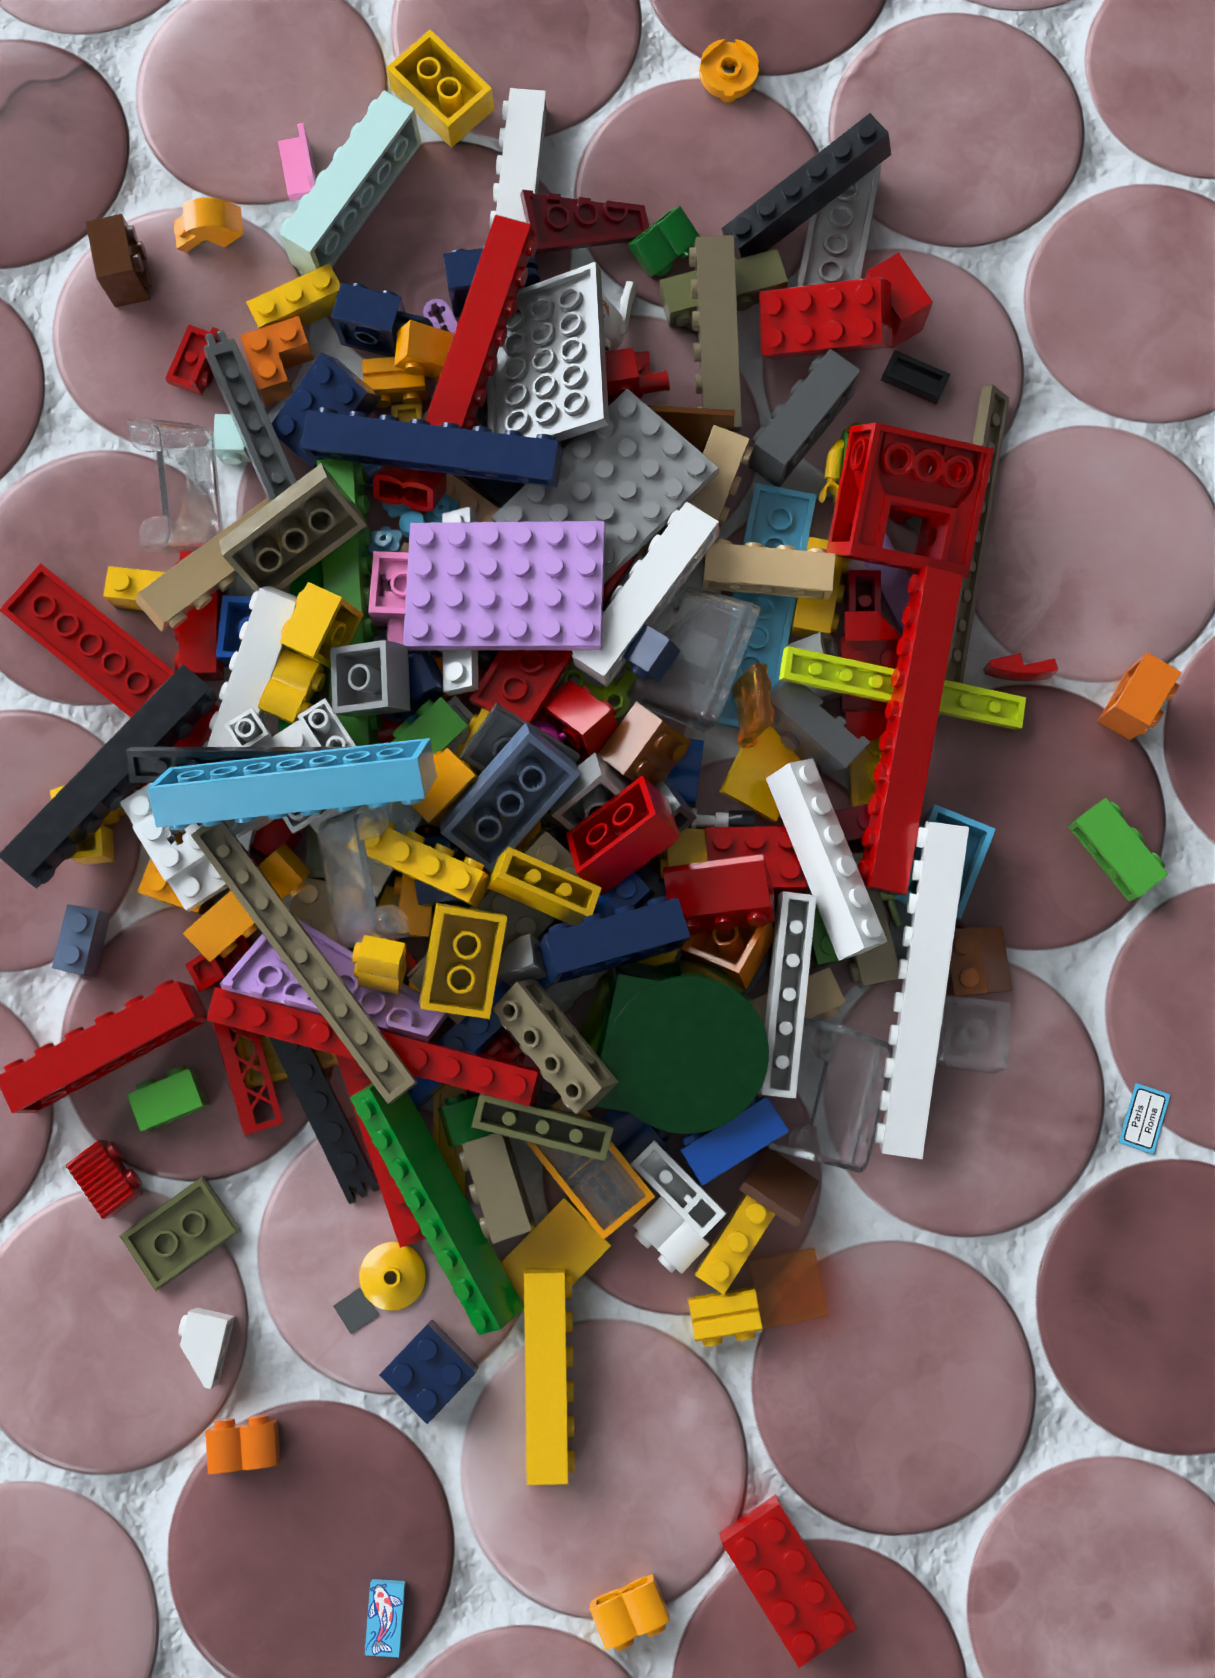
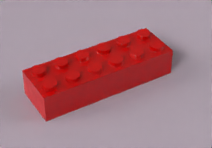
[0,979,208,1113]

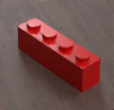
[174,551,225,681]

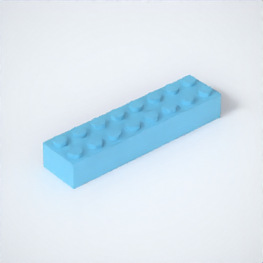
[147,738,437,830]

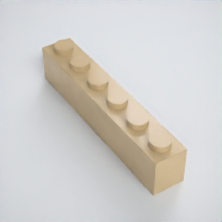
[136,498,269,632]

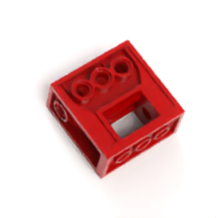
[826,422,994,578]

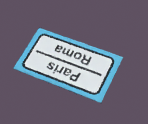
[1119,1083,1171,1154]

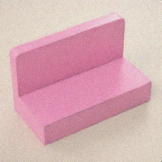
[278,123,316,202]

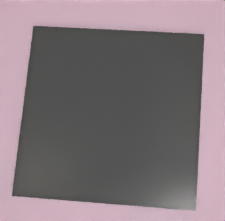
[333,1287,379,1334]

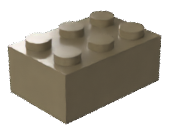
[459,1133,537,1244]

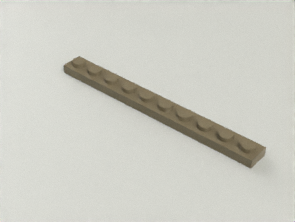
[945,384,1009,684]
[191,820,418,1104]

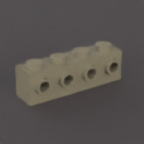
[492,978,618,1114]

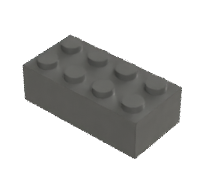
[749,349,861,487]

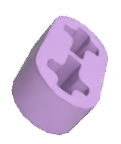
[423,299,458,334]

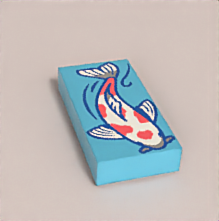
[365,1579,406,1658]

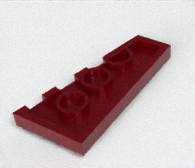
[520,189,649,254]

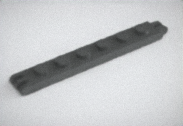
[203,330,297,502]

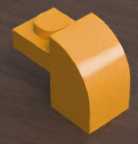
[174,198,244,253]

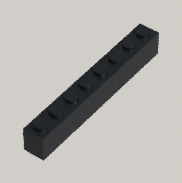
[0,664,218,889]

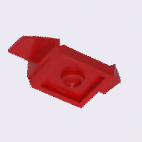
[840,611,901,740]

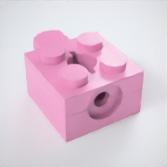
[368,551,415,654]

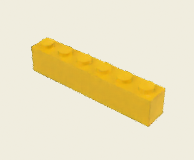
[524,1268,575,1485]

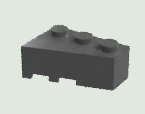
[754,680,870,776]

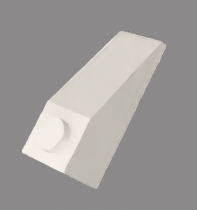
[630,1141,727,1238]

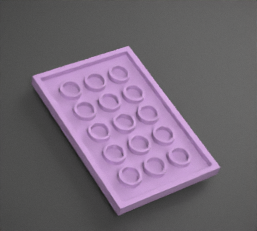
[403,521,606,650]

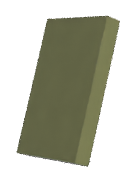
[119,1176,241,1291]

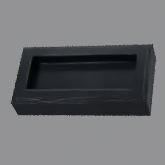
[880,350,950,405]

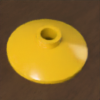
[359,1242,426,1311]

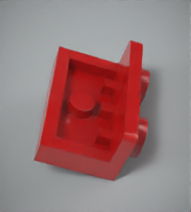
[165,324,220,396]

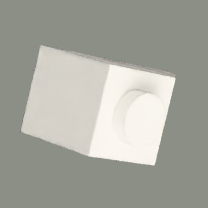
[178,1308,235,1389]

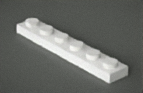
[442,507,478,696]

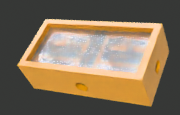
[525,1099,655,1240]

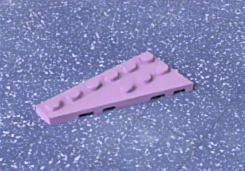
[220,918,448,1042]

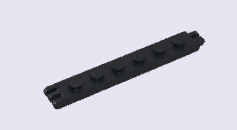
[269,1037,380,1205]

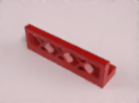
[212,1022,284,1137]

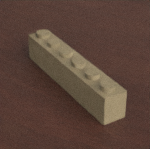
[689,235,742,432]

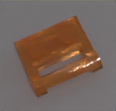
[732,662,775,748]

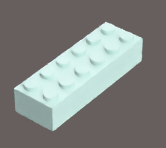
[279,90,422,274]

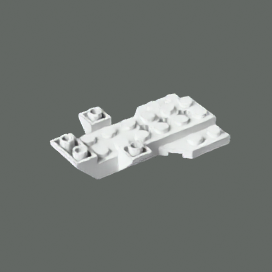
[120,698,356,912]

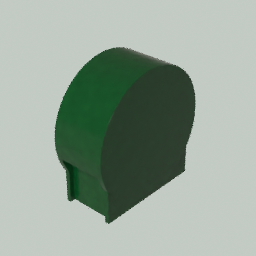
[596,961,769,1134]

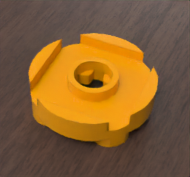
[699,39,759,103]

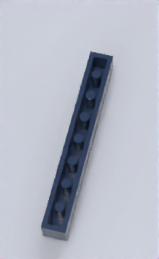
[301,407,563,488]

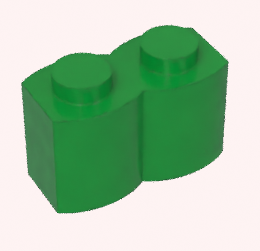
[627,206,700,277]

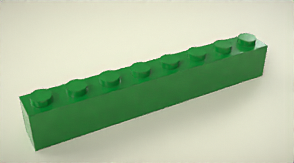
[349,1083,524,1335]

